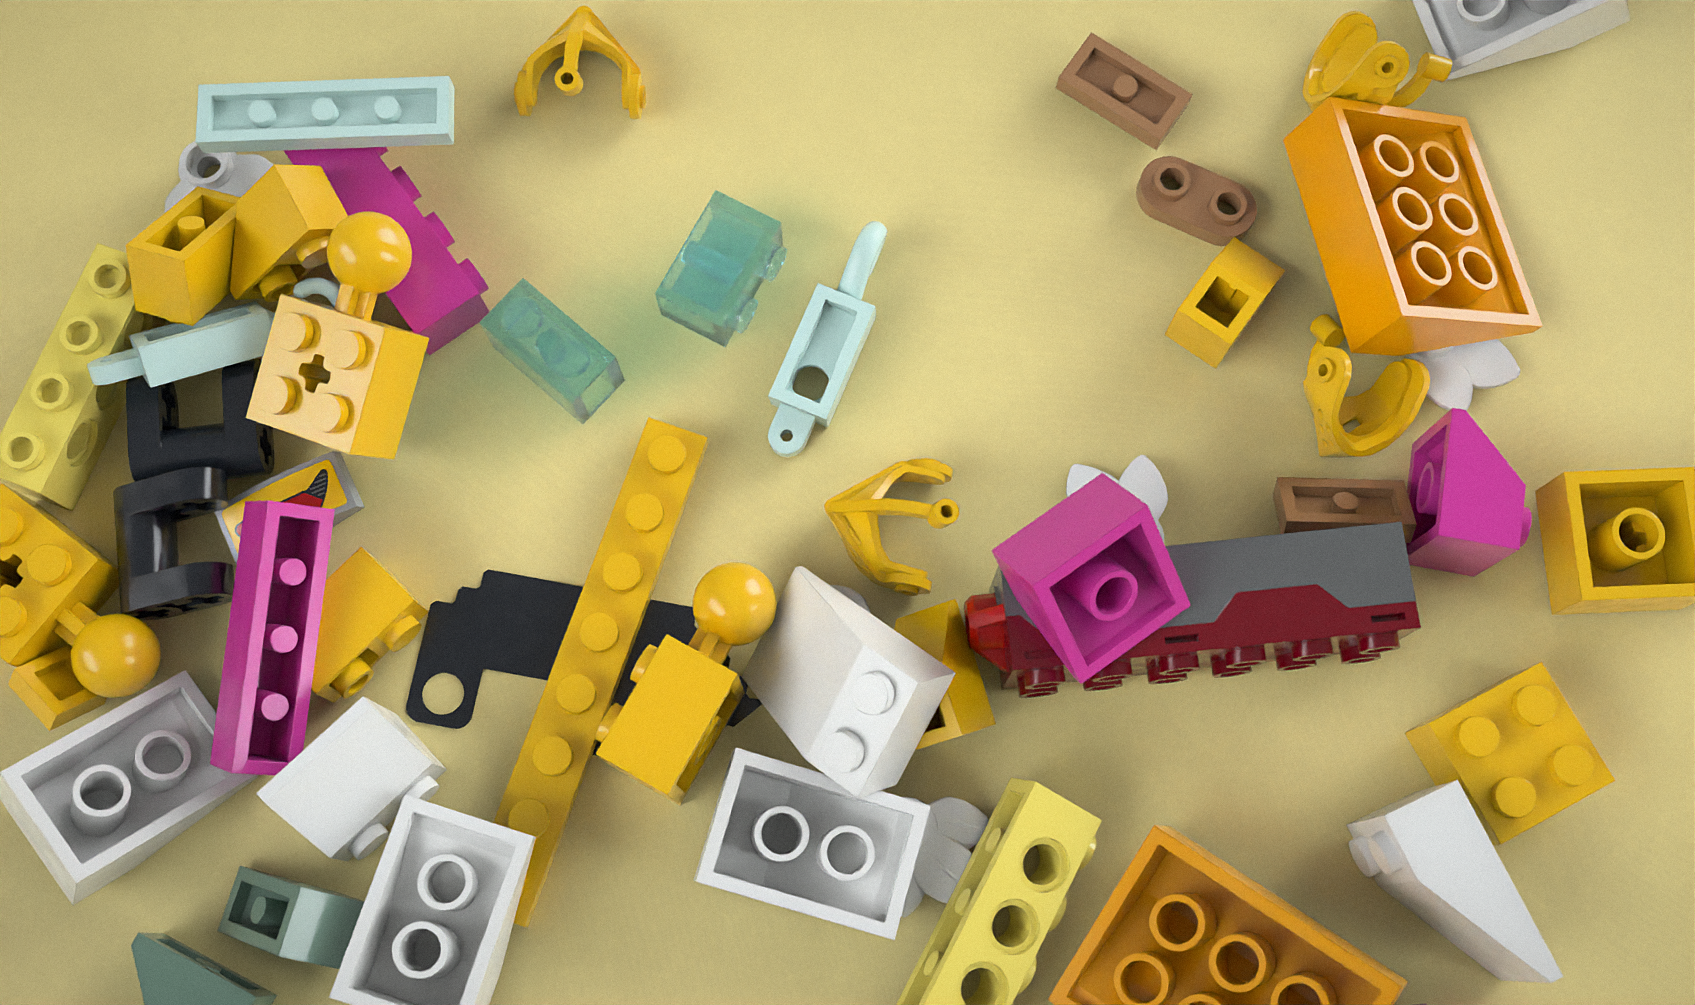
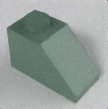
[218,866,365,969]
[131,932,277,1005]

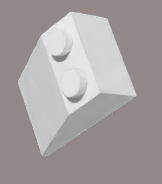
[1412,0,1630,81]
[742,566,956,799]
[0,670,258,905]
[693,748,931,940]
[1347,780,1563,983]
[329,795,536,1005]

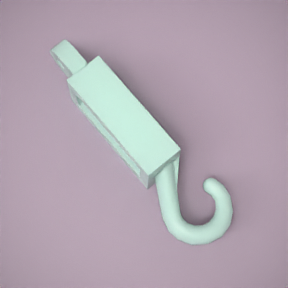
[768,221,887,458]
[87,277,340,388]

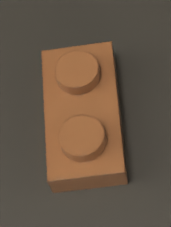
[1056,32,1193,151]
[1273,477,1417,543]

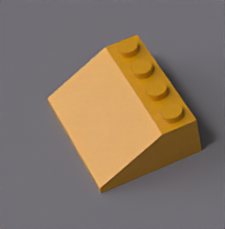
[1283,97,1542,356]
[1048,825,1408,1005]

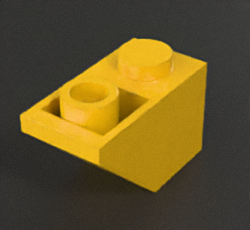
[230,164,348,302]
[1164,237,1286,369]
[311,547,429,703]
[894,599,996,750]

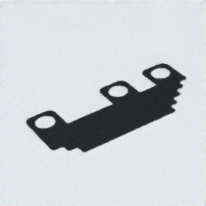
[406,569,763,756]

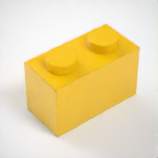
[125,186,241,326]

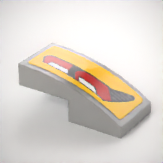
[215,451,364,565]

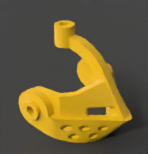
[514,5,646,119]
[1302,11,1452,112]
[1303,314,1430,457]
[824,458,959,596]

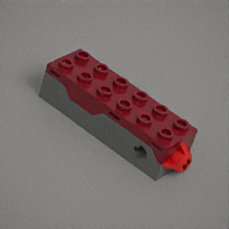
[964,522,1421,698]

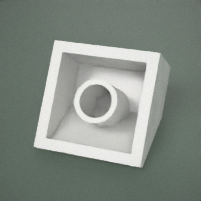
[256,696,447,861]

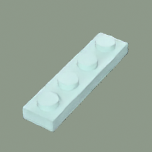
[195,76,455,153]

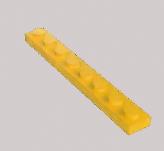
[493,417,709,927]

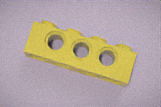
[0,243,167,512]
[896,777,1102,1005]

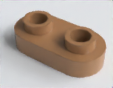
[1136,156,1257,246]

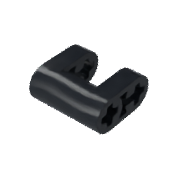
[126,358,274,482]
[113,467,234,620]

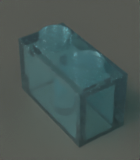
[655,190,787,347]
[479,278,625,425]

